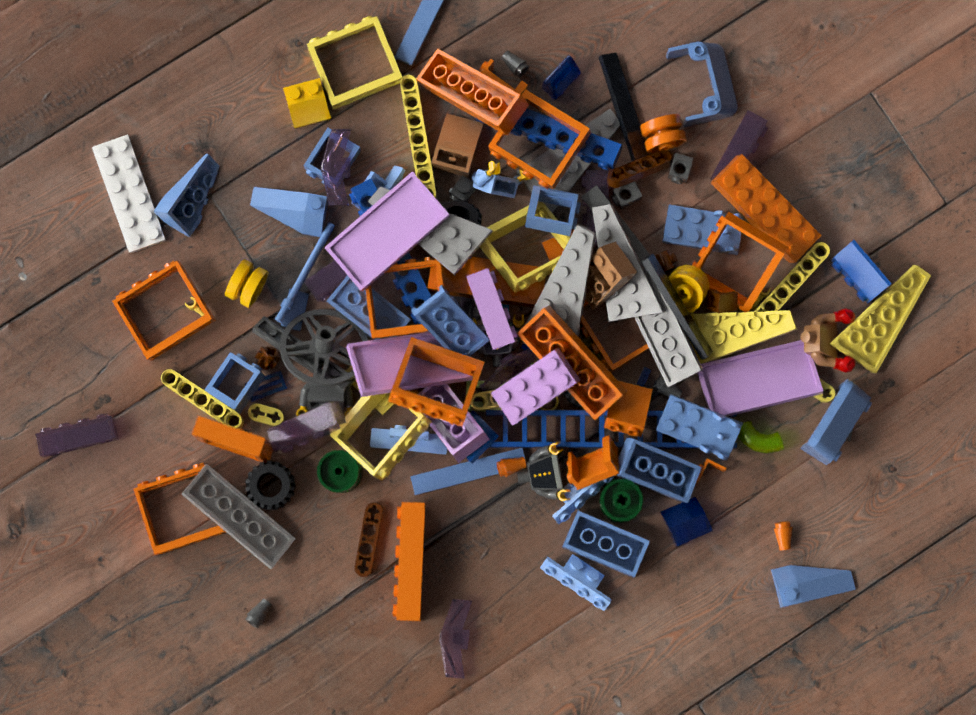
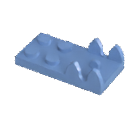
[662,204,744,255]
[326,275,411,340]
[411,285,489,357]
[656,394,743,460]

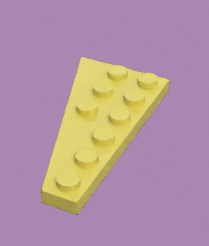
[830,265,931,373]
[688,310,797,364]

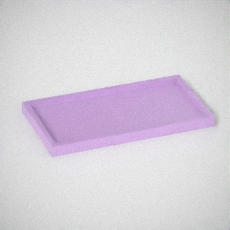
[324,171,450,292]
[347,332,473,397]
[697,340,823,417]

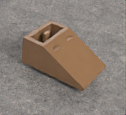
[432,114,483,177]
[585,241,637,310]

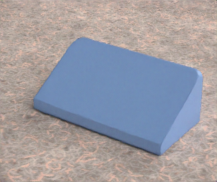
[281,289,309,331]

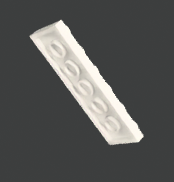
[92,134,166,254]

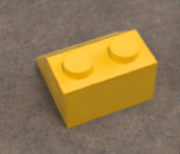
[283,78,331,129]

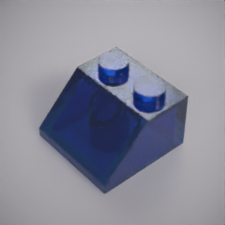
[660,497,713,547]

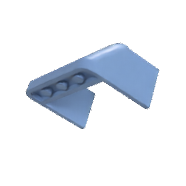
[666,42,738,127]
[800,379,872,465]

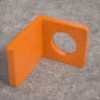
[696,459,727,484]

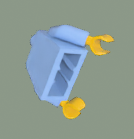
[472,161,529,198]

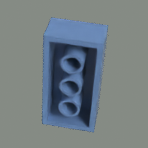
[616,438,702,503]
[562,511,650,578]

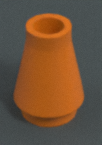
[496,457,526,477]
[773,521,793,550]

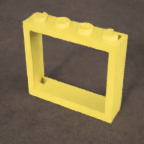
[307,16,403,110]
[480,201,571,293]
[330,393,432,481]

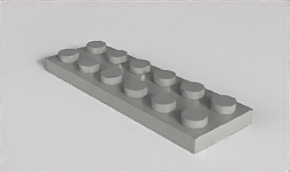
[635,269,703,387]
[182,464,295,569]

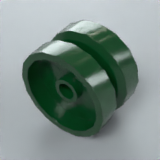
[317,450,363,493]
[599,479,643,523]

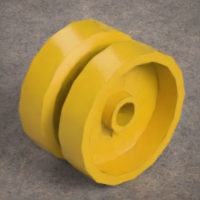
[225,259,269,309]
[668,265,709,313]

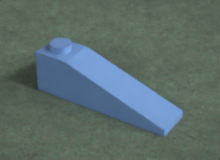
[154,154,219,237]
[250,187,328,237]
[771,565,856,608]

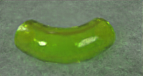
[738,421,784,454]

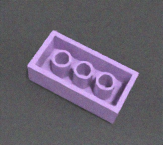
[466,268,517,350]
[491,348,580,426]
[418,384,489,463]

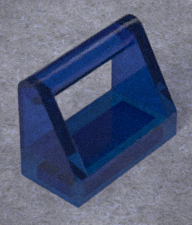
[542,55,581,101]

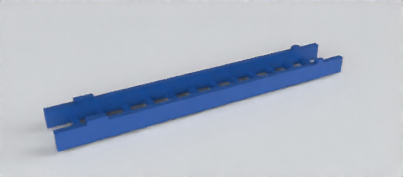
[486,410,737,449]

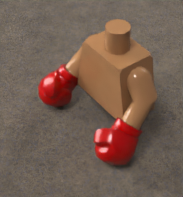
[800,308,856,373]

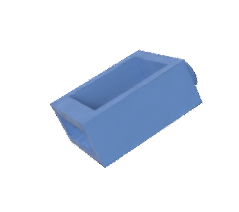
[304,128,361,189]
[525,185,581,236]
[204,352,265,414]

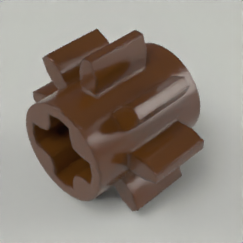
[655,250,678,273]
[255,346,280,370]

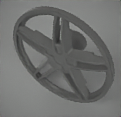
[280,309,368,387]

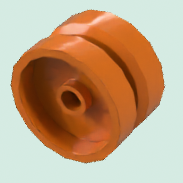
[640,114,687,153]

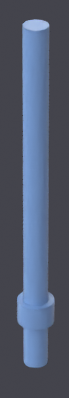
[275,222,335,323]

